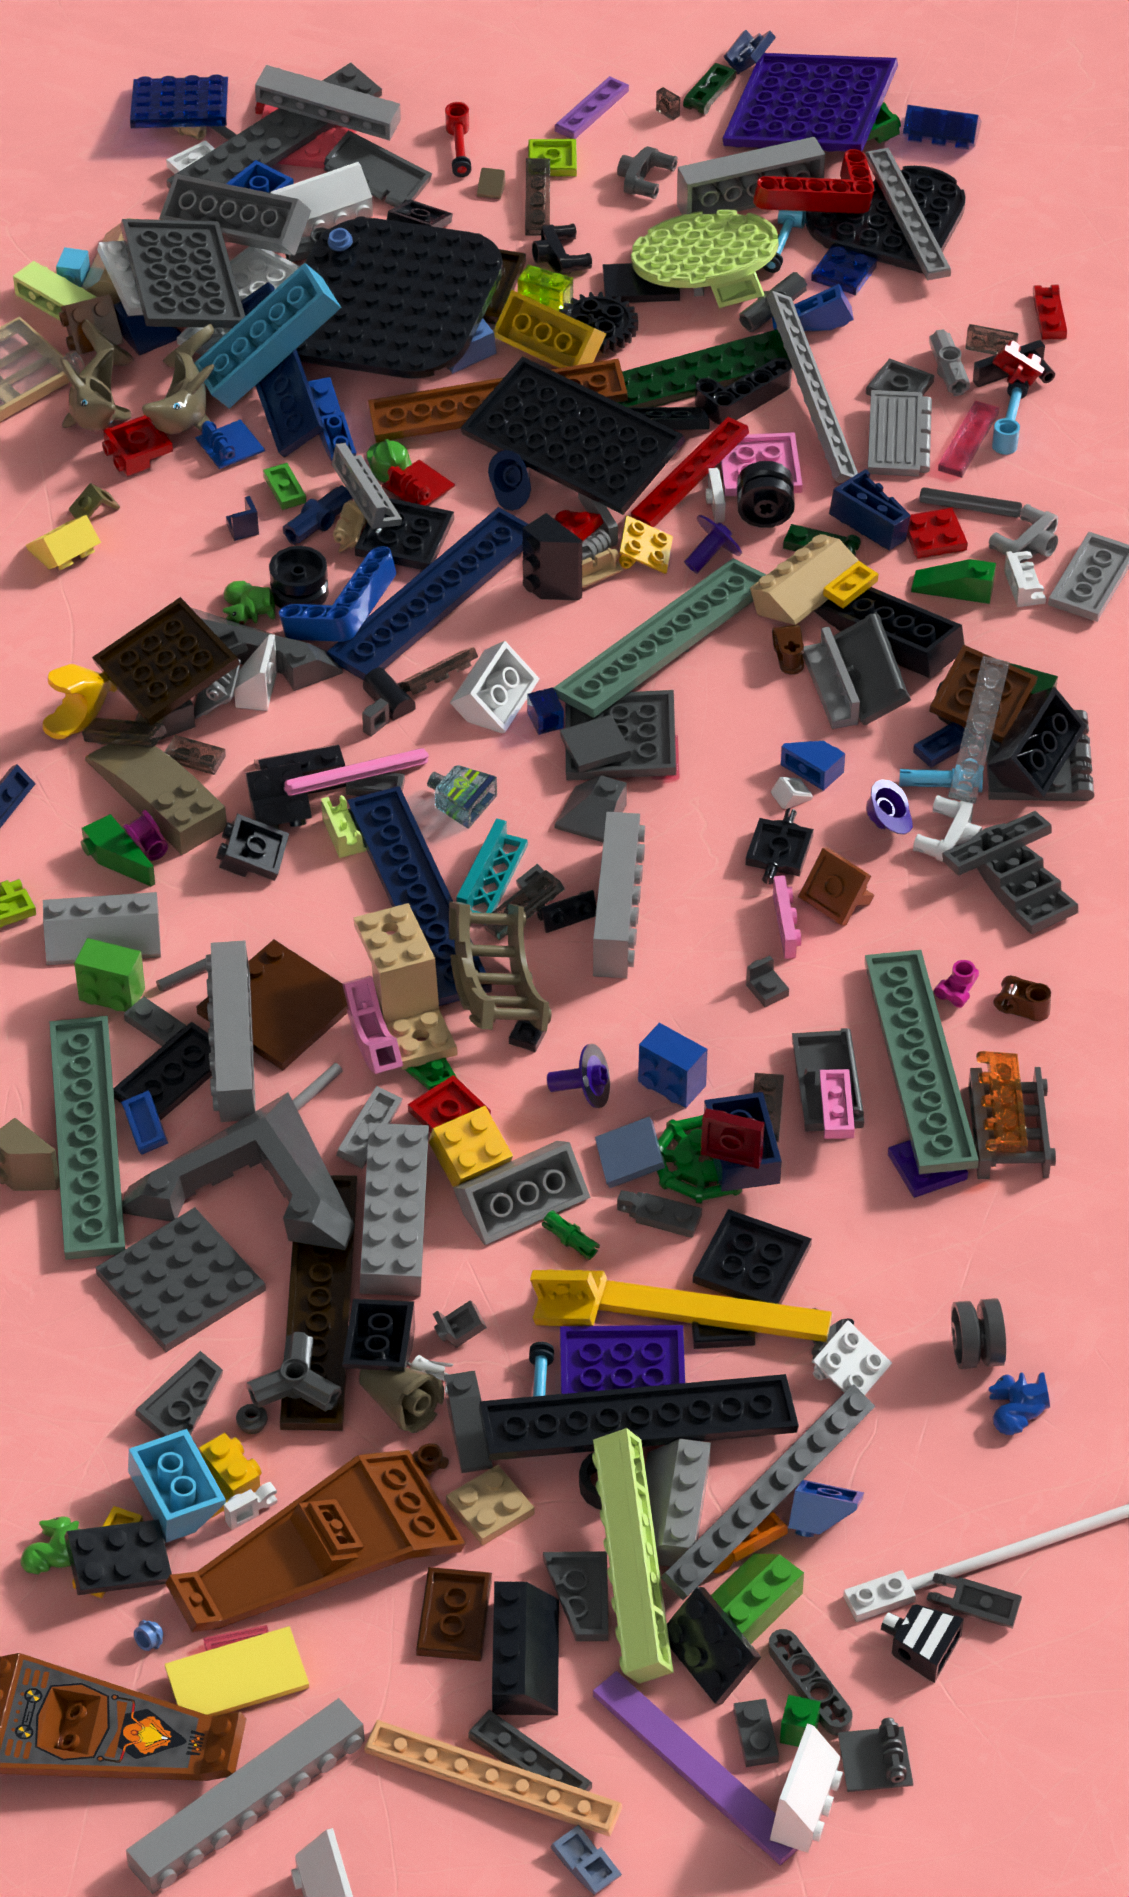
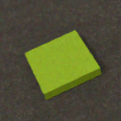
[528,139,577,177]

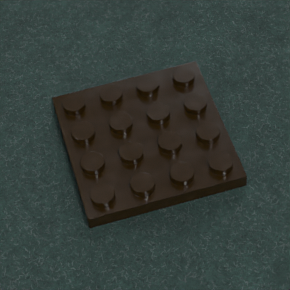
[92,597,240,726]

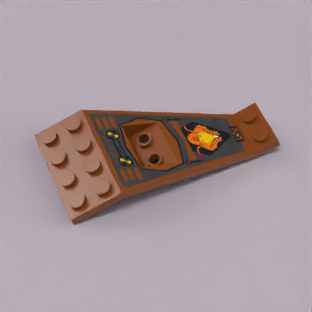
[0,1653,247,1781]

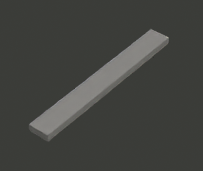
[866,148,951,281]

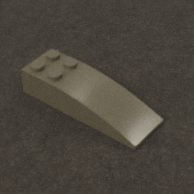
[85,732,227,855]

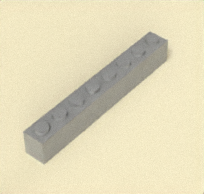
[126,1698,365,1894]

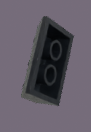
[522,513,582,600]
[254,744,346,794]

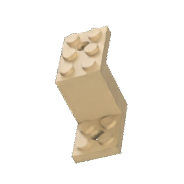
[353,903,458,1070]

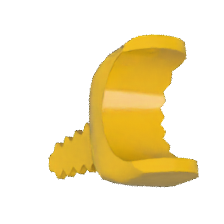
[42,664,117,739]

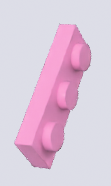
[773,876,801,959]
[819,1069,855,1139]

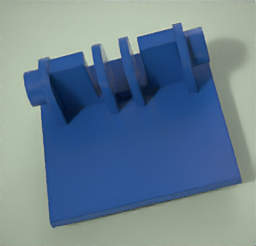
[195,419,265,469]

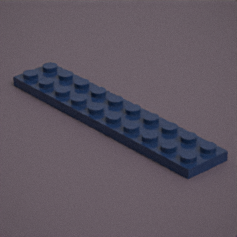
[327,507,528,680]
[347,786,492,1006]

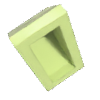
[711,272,764,308]

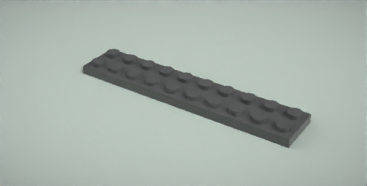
[167,62,382,189]

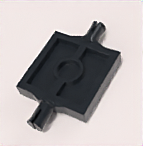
[745,808,814,884]

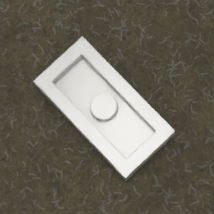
[166,140,215,174]

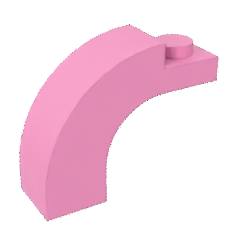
[342,975,403,1074]

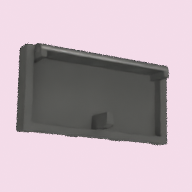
[833,612,911,725]
[792,1028,864,1132]

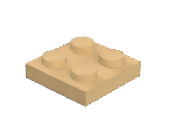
[446,1465,535,1546]

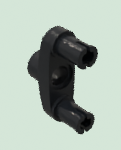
[532,223,592,275]

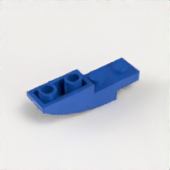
[308,377,356,461]

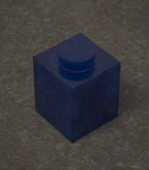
[527,687,564,735]

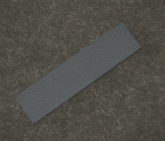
[468,1710,592,1791]

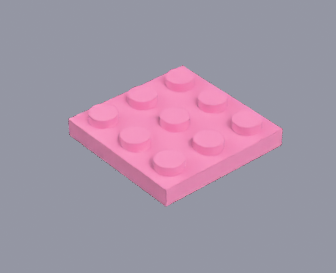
[720,432,803,496]

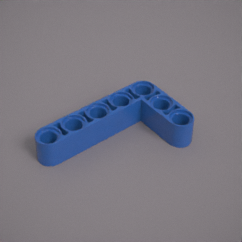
[279,546,397,642]

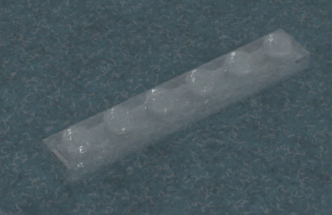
[948,656,1010,804]

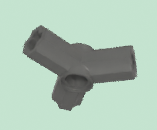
[247,1332,341,1411]

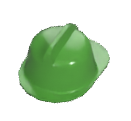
[367,439,412,483]

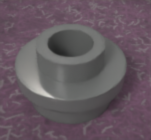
[236,1404,268,1434]

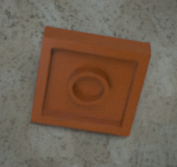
[798,848,874,925]

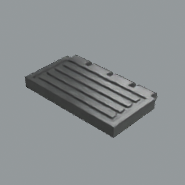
[324,130,432,207]

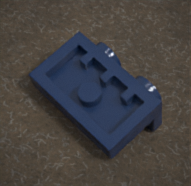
[724,30,776,74]

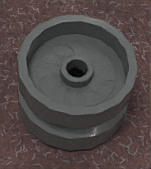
[951,1298,1006,1369]

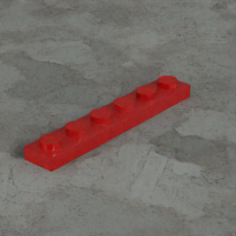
[631,417,749,527]

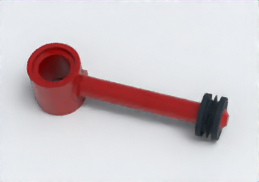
[445,102,472,177]

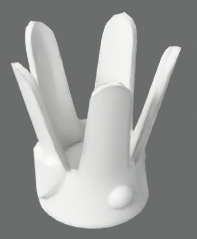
[407,1355,454,1381]

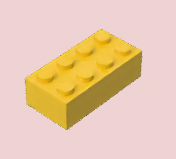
[493,290,606,368]

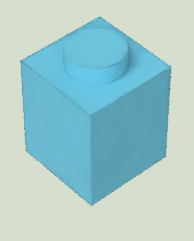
[56,247,90,287]

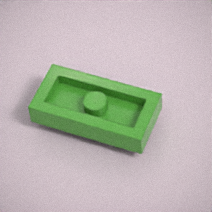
[263,463,306,510]

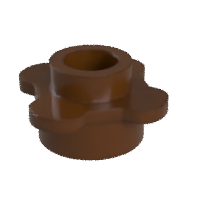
[412,1443,449,1476]

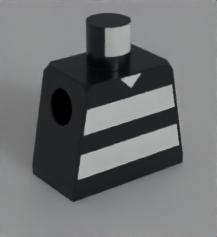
[881,1604,964,1683]

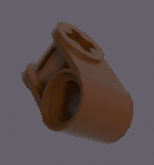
[772,625,804,674]
[993,975,1051,1021]

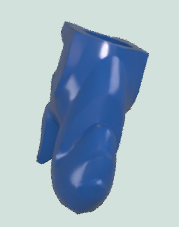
[988,1372,1050,1435]

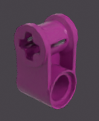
[122,810,168,861]

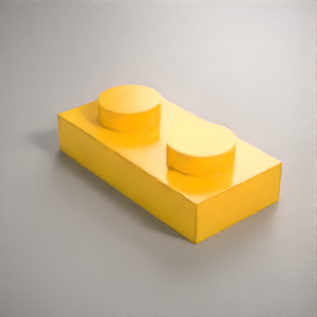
[823,561,879,608]

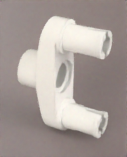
[913,795,983,862]

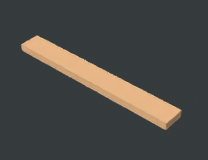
[364,1720,622,1837]

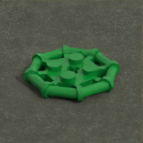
[657,1115,742,1204]

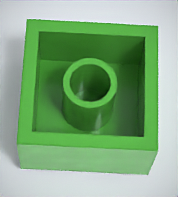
[74,938,145,1012]

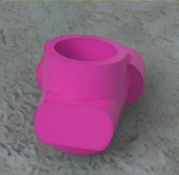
[934,960,979,1008]

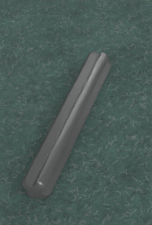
[919,487,1022,518]

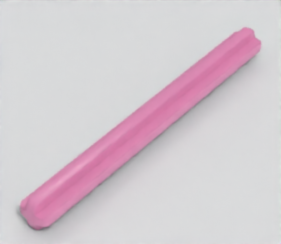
[284,748,429,796]

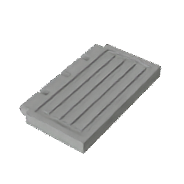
[868,390,932,476]

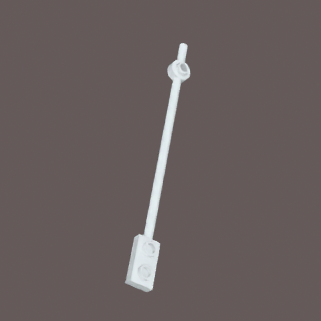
[843,1504,1129,1622]

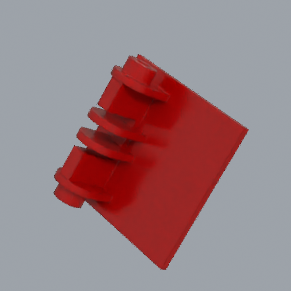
[382,460,455,506]

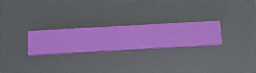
[593,1671,798,1865]

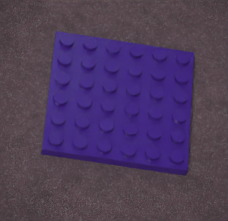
[722,53,898,152]

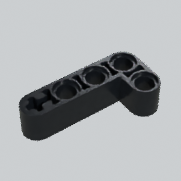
[695,358,792,425]

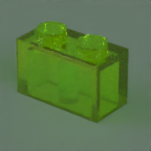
[518,264,573,311]

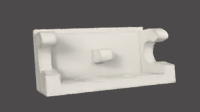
[1004,551,1046,607]

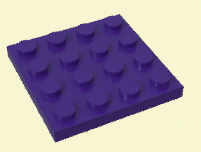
[560,1325,685,1394]

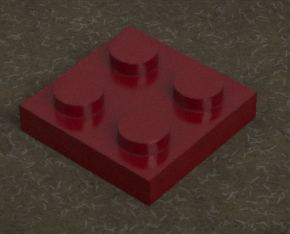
[701,1108,765,1169]

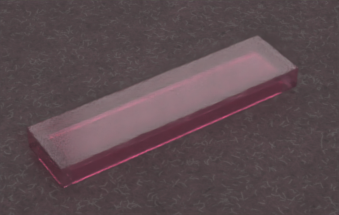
[938,401,999,478]

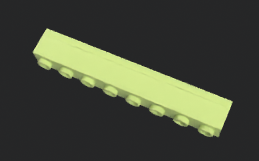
[592,1428,674,1684]

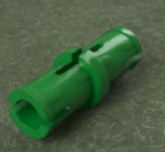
[542,1210,600,1260]

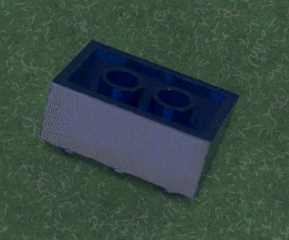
[903,105,982,150]

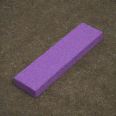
[555,76,629,139]

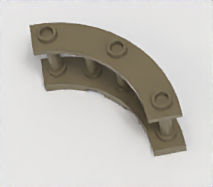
[449,902,552,1031]

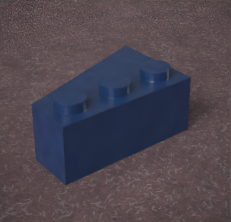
[829,469,911,551]

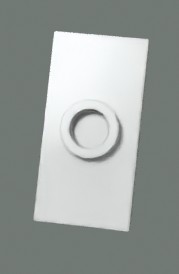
[705,468,726,523]

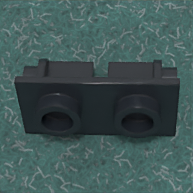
[537,890,597,933]

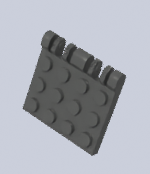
[985,710,1095,801]

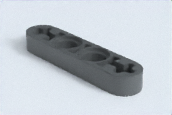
[769,1629,853,1735]

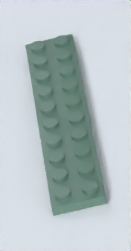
[553,558,766,718]
[864,950,979,1174]
[49,1016,126,1260]

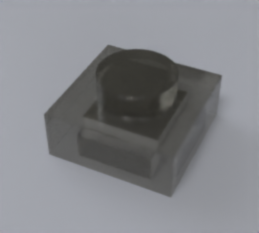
[656,87,680,120]

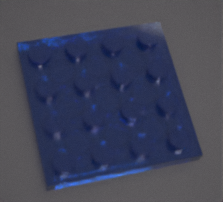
[130,74,229,128]

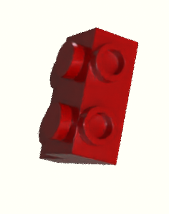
[102,415,173,476]

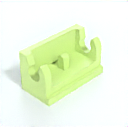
[321,795,366,858]

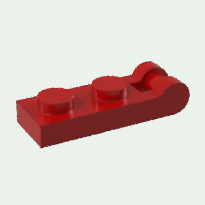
[1033,284,1067,340]

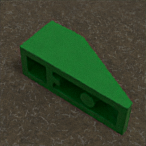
[911,559,996,604]
[81,814,155,887]

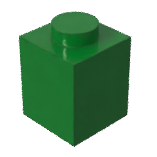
[780,1694,821,1747]

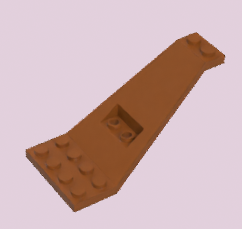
[165,1450,466,1632]

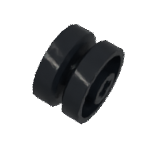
[737,461,795,528]
[269,546,329,608]

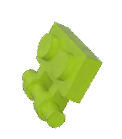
[0,879,36,927]

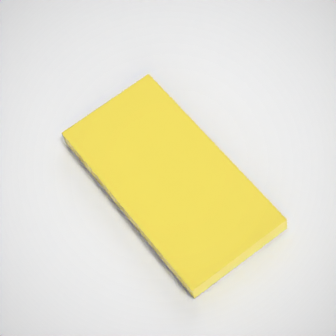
[165,1626,309,1717]

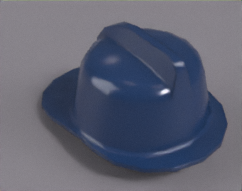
[488,450,531,511]

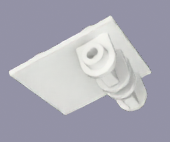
[812,1320,892,1395]

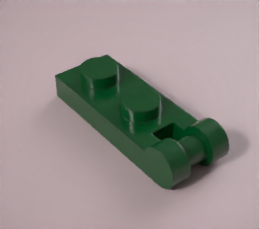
[683,63,736,115]
[783,524,861,556]

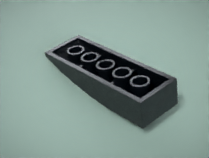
[814,587,965,679]

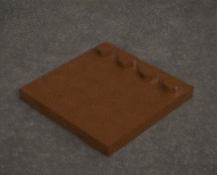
[196,939,348,1071]

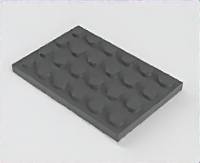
[120,219,245,328]

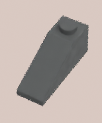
[444,1371,493,1473]

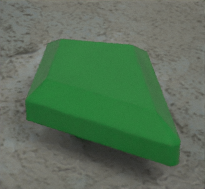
[405,1058,457,1090]

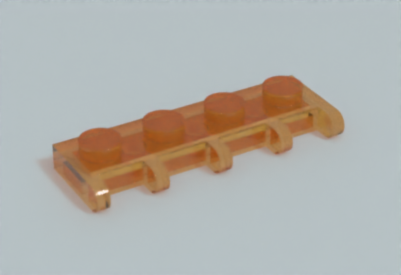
[976,1051,1028,1154]

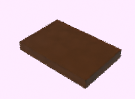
[416,1567,492,1661]

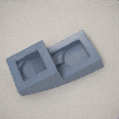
[550,1825,622,1895]

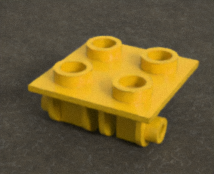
[619,515,673,574]

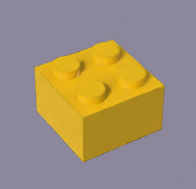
[428,1106,513,1187]

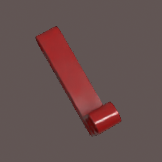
[753,149,874,213]

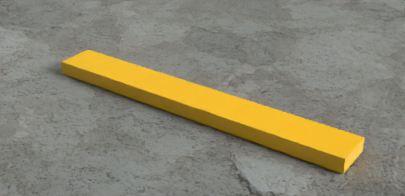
[598,1280,832,1342]

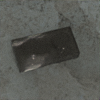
[965,324,1019,355]
[165,735,226,775]

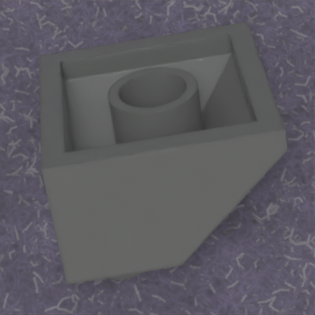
[555,775,627,842]

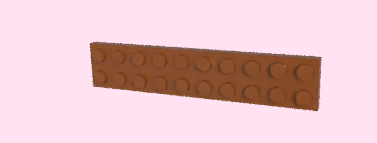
[368,358,628,443]

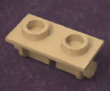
[333,500,367,553]
[582,548,623,588]

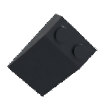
[342,1299,415,1371]

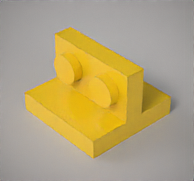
[530,1269,607,1326]

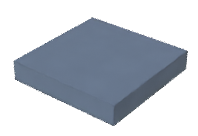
[595,1116,665,1188]

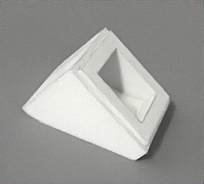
[771,777,813,809]

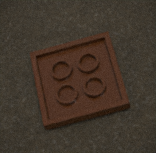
[929,644,1038,743]

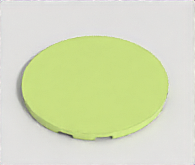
[631,210,779,288]

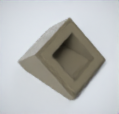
[477,167,505,199]

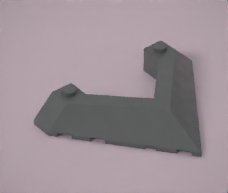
[134,608,343,743]
[122,1092,355,1250]

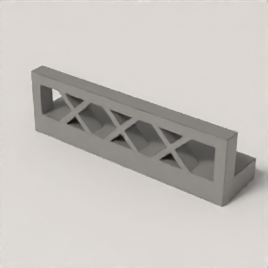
[332,443,402,529]
[802,627,860,729]

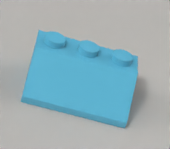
[128,1429,226,1543]

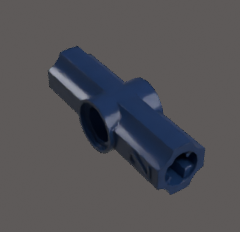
[283,485,353,545]

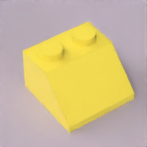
[25,515,101,570]

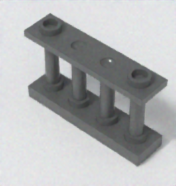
[968,1067,1056,1179]

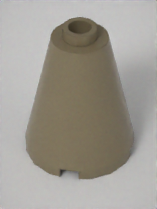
[359,1367,444,1433]

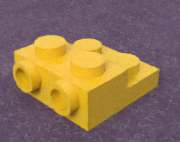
[198,1433,262,1519]

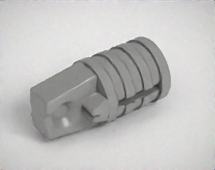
[582,528,612,560]

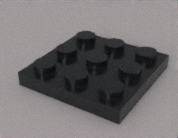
[355,498,454,570]
[693,1209,812,1304]

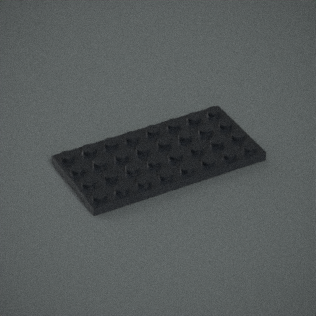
[460,356,685,515]

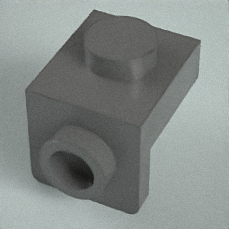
[433,1300,487,1348]

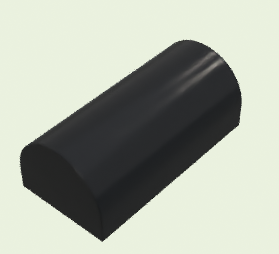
[363,667,416,721]

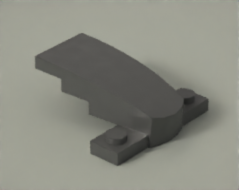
[942,811,1078,934]

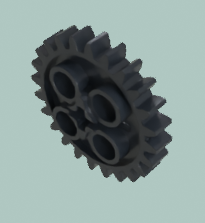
[559,292,638,354]

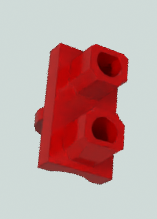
[992,340,1044,386]

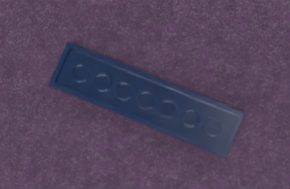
[241,282,325,458]

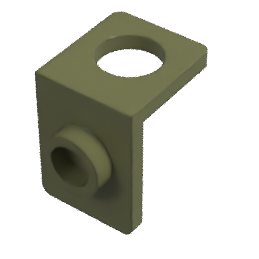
[69,483,120,519]

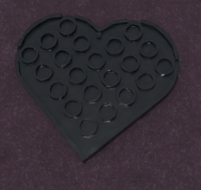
[805,165,966,274]

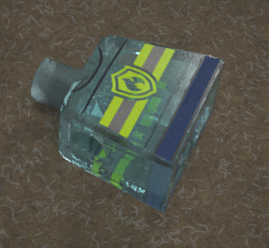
[427,765,497,829]

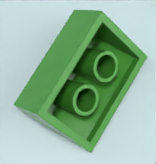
[711,1553,804,1644]

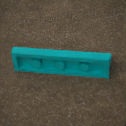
[456,818,528,913]

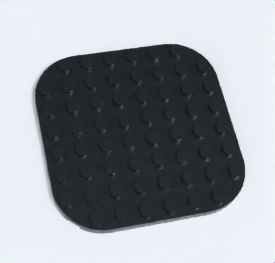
[296,216,503,379]

